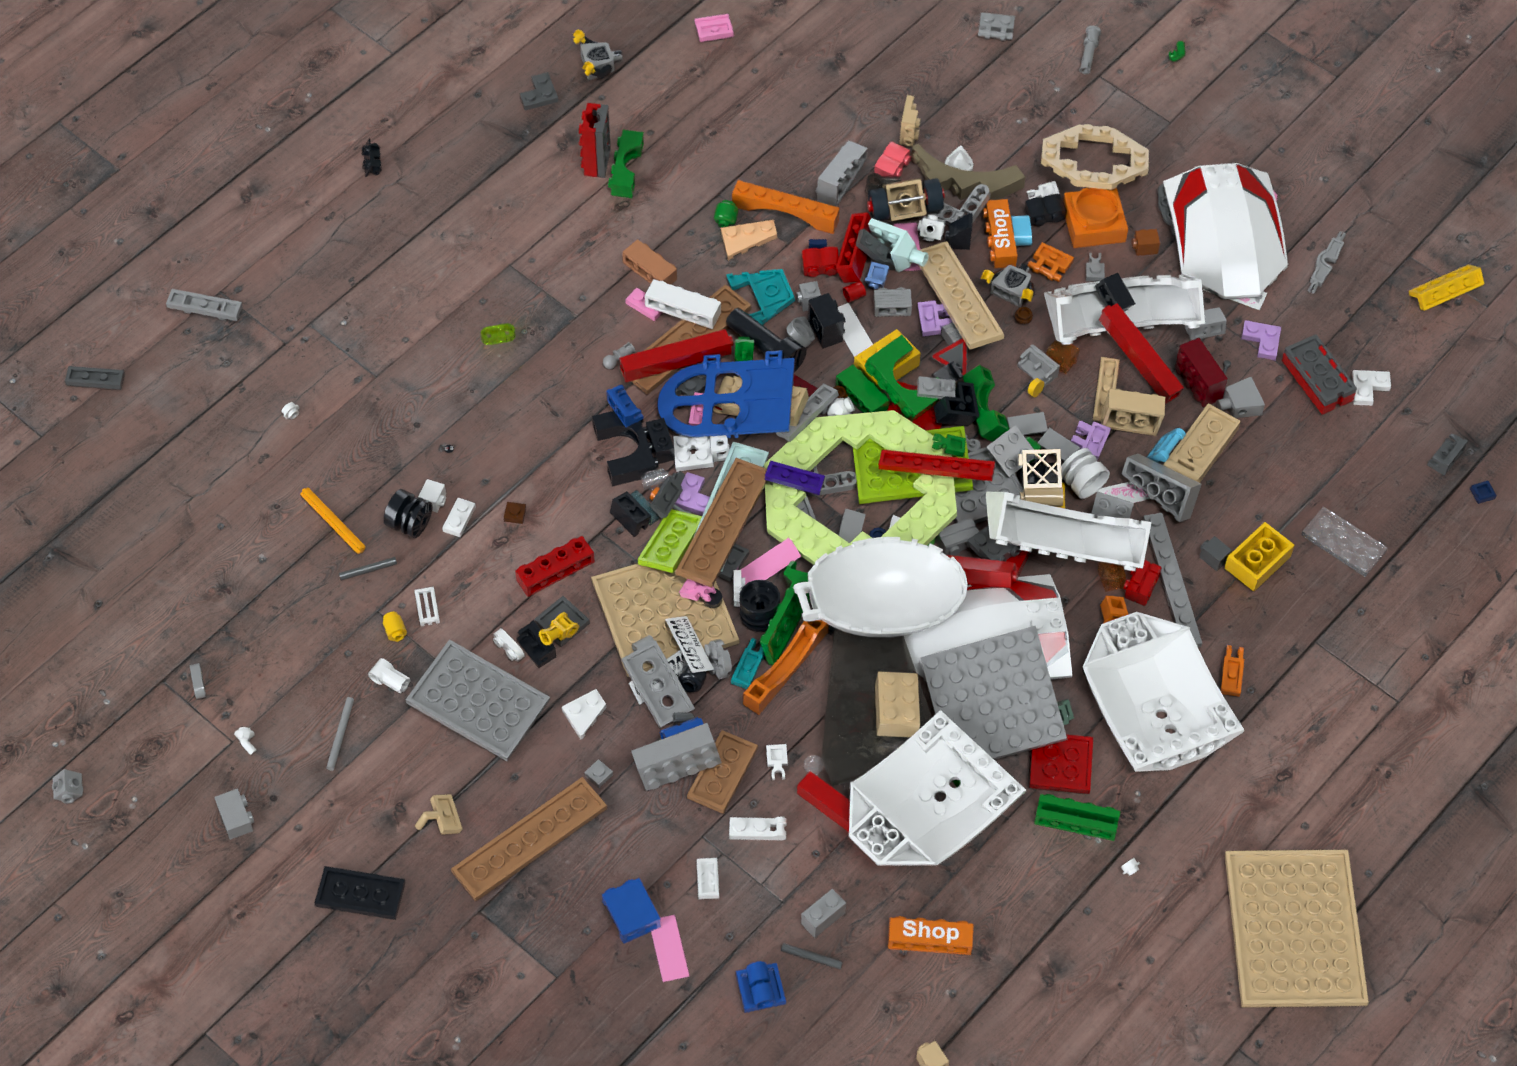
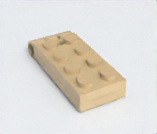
[713,376,809,426]
[1163,403,1241,483]

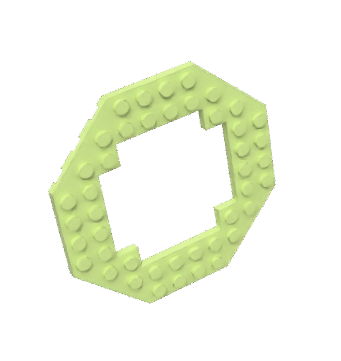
[764,410,957,565]

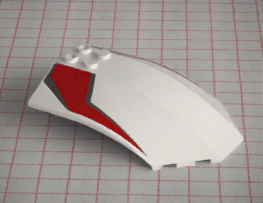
[1163,163,1288,299]
[901,574,1072,682]

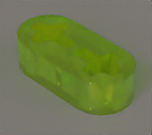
[481,323,516,345]

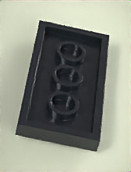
[314,866,406,920]

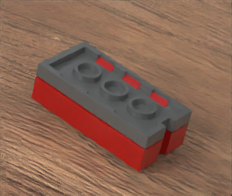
[579,103,611,178]
[1282,334,1357,415]

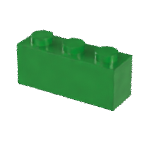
[835,364,889,413]

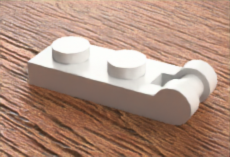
[729,817,787,840]

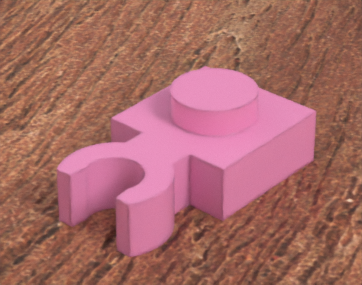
[679,579,716,602]

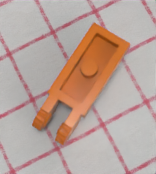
[1220,645,1244,697]

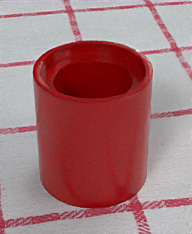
[843,281,866,303]

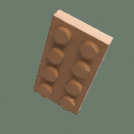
[687,730,758,814]

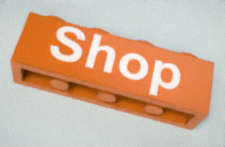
[982,199,1018,268]
[888,916,973,955]

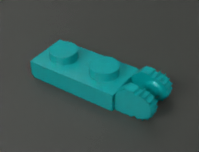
[731,638,764,689]

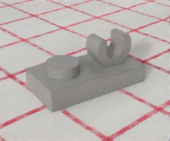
[917,376,955,399]

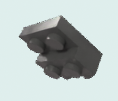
[967,526,1021,561]

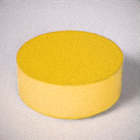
[1028,378,1044,397]

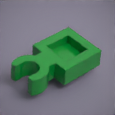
[932,434,966,457]

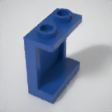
[602,878,661,944]

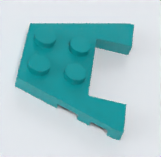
[726,269,795,325]

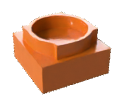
[1063,187,1128,248]

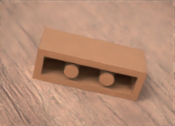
[622,239,677,285]

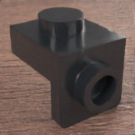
[931,361,963,381]

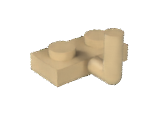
[415,794,462,834]

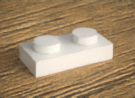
[442,498,476,537]

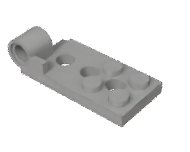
[621,635,695,729]

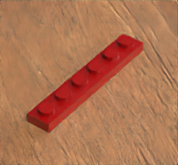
[878,450,995,481]

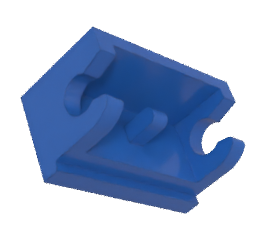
[606,385,644,427]

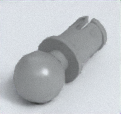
[603,342,635,369]

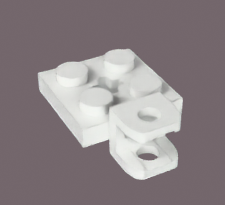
[673,435,730,472]

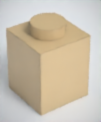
[916,1041,949,1066]

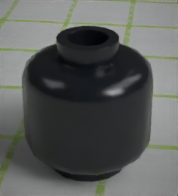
[678,664,707,693]

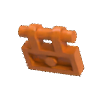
[1027,242,1074,282]

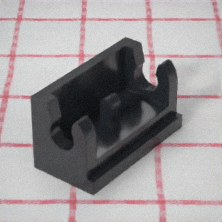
[1095,272,1136,312]
[610,491,651,537]
[516,620,556,668]

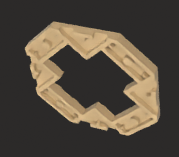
[1041,124,1149,190]

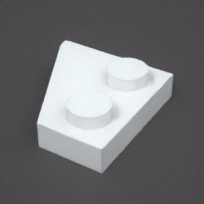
[562,689,606,740]

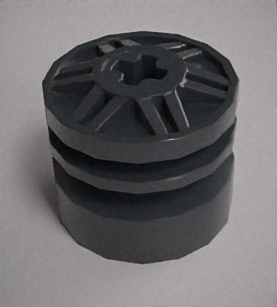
[384,489,433,538]
[739,580,780,632]

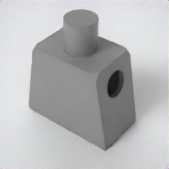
[1217,377,1265,418]

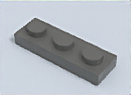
[65,366,125,390]

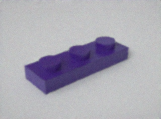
[764,460,825,495]

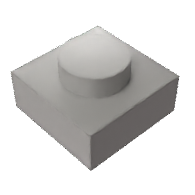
[584,759,613,788]

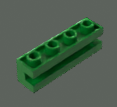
[1034,794,1120,841]

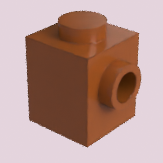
[1131,229,1160,256]

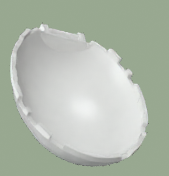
[793,537,968,637]

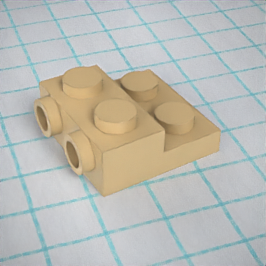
[900,95,921,146]

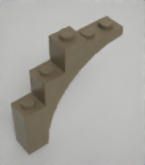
[911,144,1025,201]

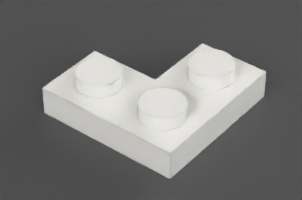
[1351,370,1391,406]

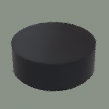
[703,588,722,608]

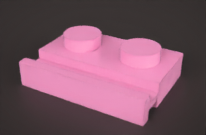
[695,14,733,42]

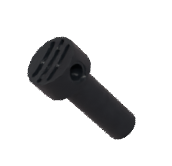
[726,308,806,373]

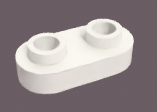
[493,628,525,662]

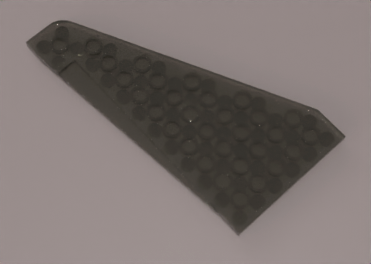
[821,627,932,786]

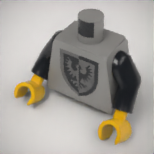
[573,30,622,80]
[981,263,1035,307]

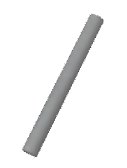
[326,697,354,771]

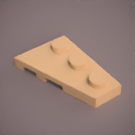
[721,220,777,260]

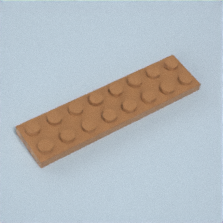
[621,284,751,395]
[676,458,767,588]
[451,777,607,901]

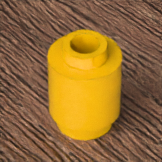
[382,612,407,642]

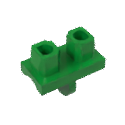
[734,337,754,362]

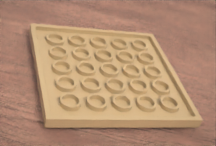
[591,563,739,677]

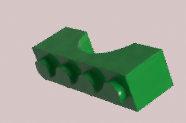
[608,130,644,198]
[963,365,1009,442]

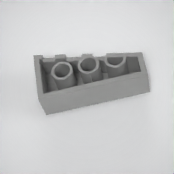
[815,140,868,207]
[1122,453,1202,522]

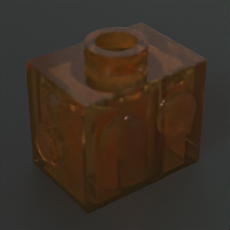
[1045,340,1080,374]
[1097,562,1126,592]

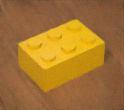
[854,329,921,391]
[1225,522,1295,591]

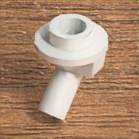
[234,727,256,755]

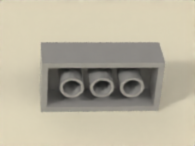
[631,723,722,791]

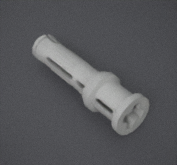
[1079,25,1101,74]

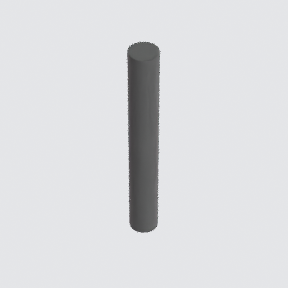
[339,557,397,580]
[781,943,843,970]

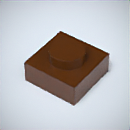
[504,502,526,524]

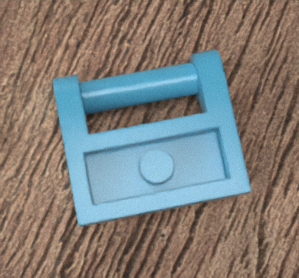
[1147,428,1186,463]

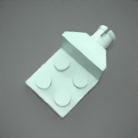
[868,218,929,272]

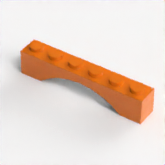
[732,180,840,234]
[743,620,829,715]

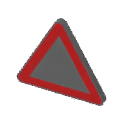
[931,338,968,375]

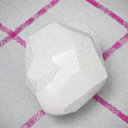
[827,397,855,416]

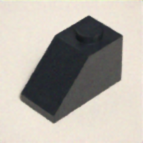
[945,213,973,250]

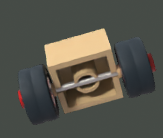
[867,178,945,221]

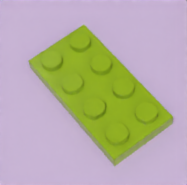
[638,509,702,573]

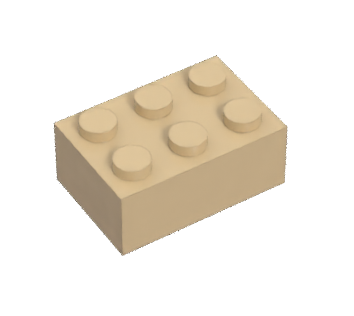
[1101,389,1165,436]
[875,672,920,737]

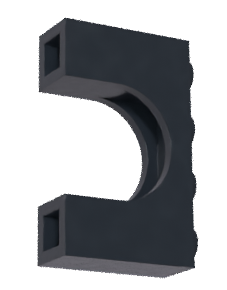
[592,405,659,487]

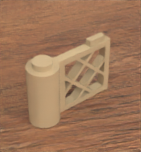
[1018,449,1063,506]

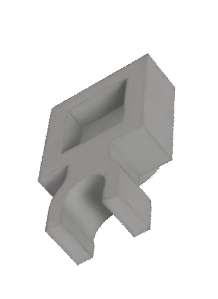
[1086,252,1105,282]

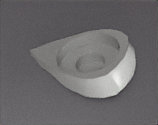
[786,317,815,347]

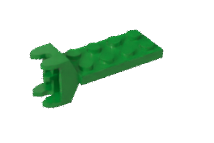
[760,561,811,666]

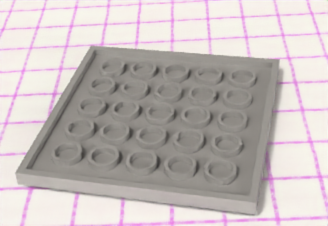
[920,625,1067,760]

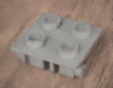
[986,425,1034,477]
[1091,491,1134,518]

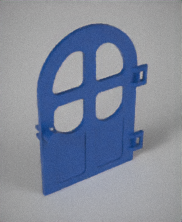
[658,350,795,439]

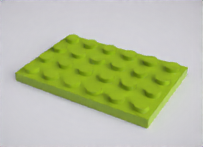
[853,426,973,504]

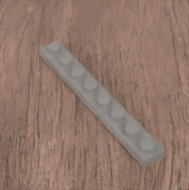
[1143,513,1202,647]

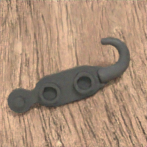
[1157,184,1176,236]

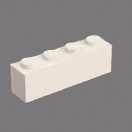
[645,279,721,329]

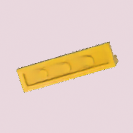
[1408,265,1484,311]

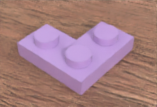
[1241,320,1281,360]
[675,472,710,516]

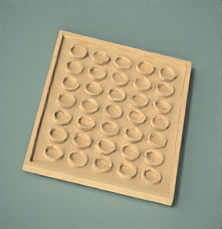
[1225,850,1369,1007]

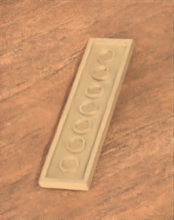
[919,241,1004,349]

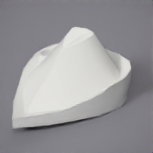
[945,146,973,171]

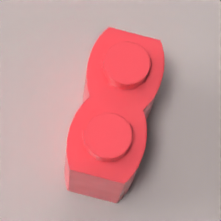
[874,141,911,182]

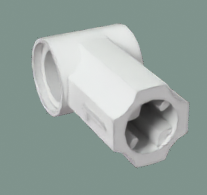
[368,658,410,694]

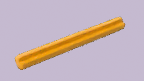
[300,487,366,554]

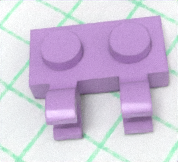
[918,301,952,336]
[1071,421,1111,461]

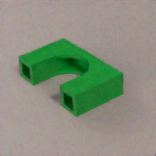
[864,335,941,422]

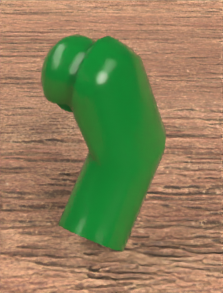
[1168,41,1185,62]

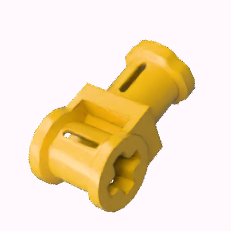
[539,612,579,645]

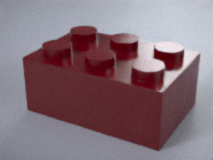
[1175,338,1228,408]

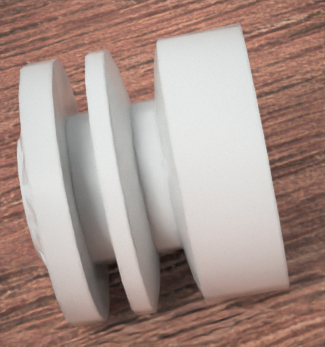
[1061,448,1110,499]

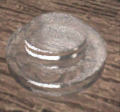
[804,755,824,775]

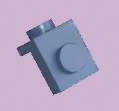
[865,261,889,289]

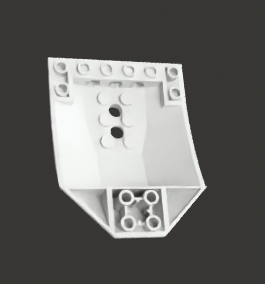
[1083,612,1244,772]
[849,710,1026,865]

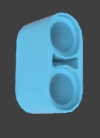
[1011,215,1032,246]

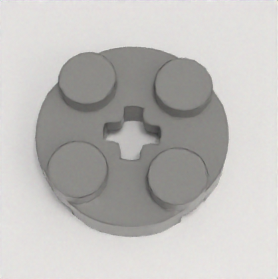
[705,639,732,679]

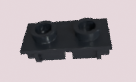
[361,138,382,177]

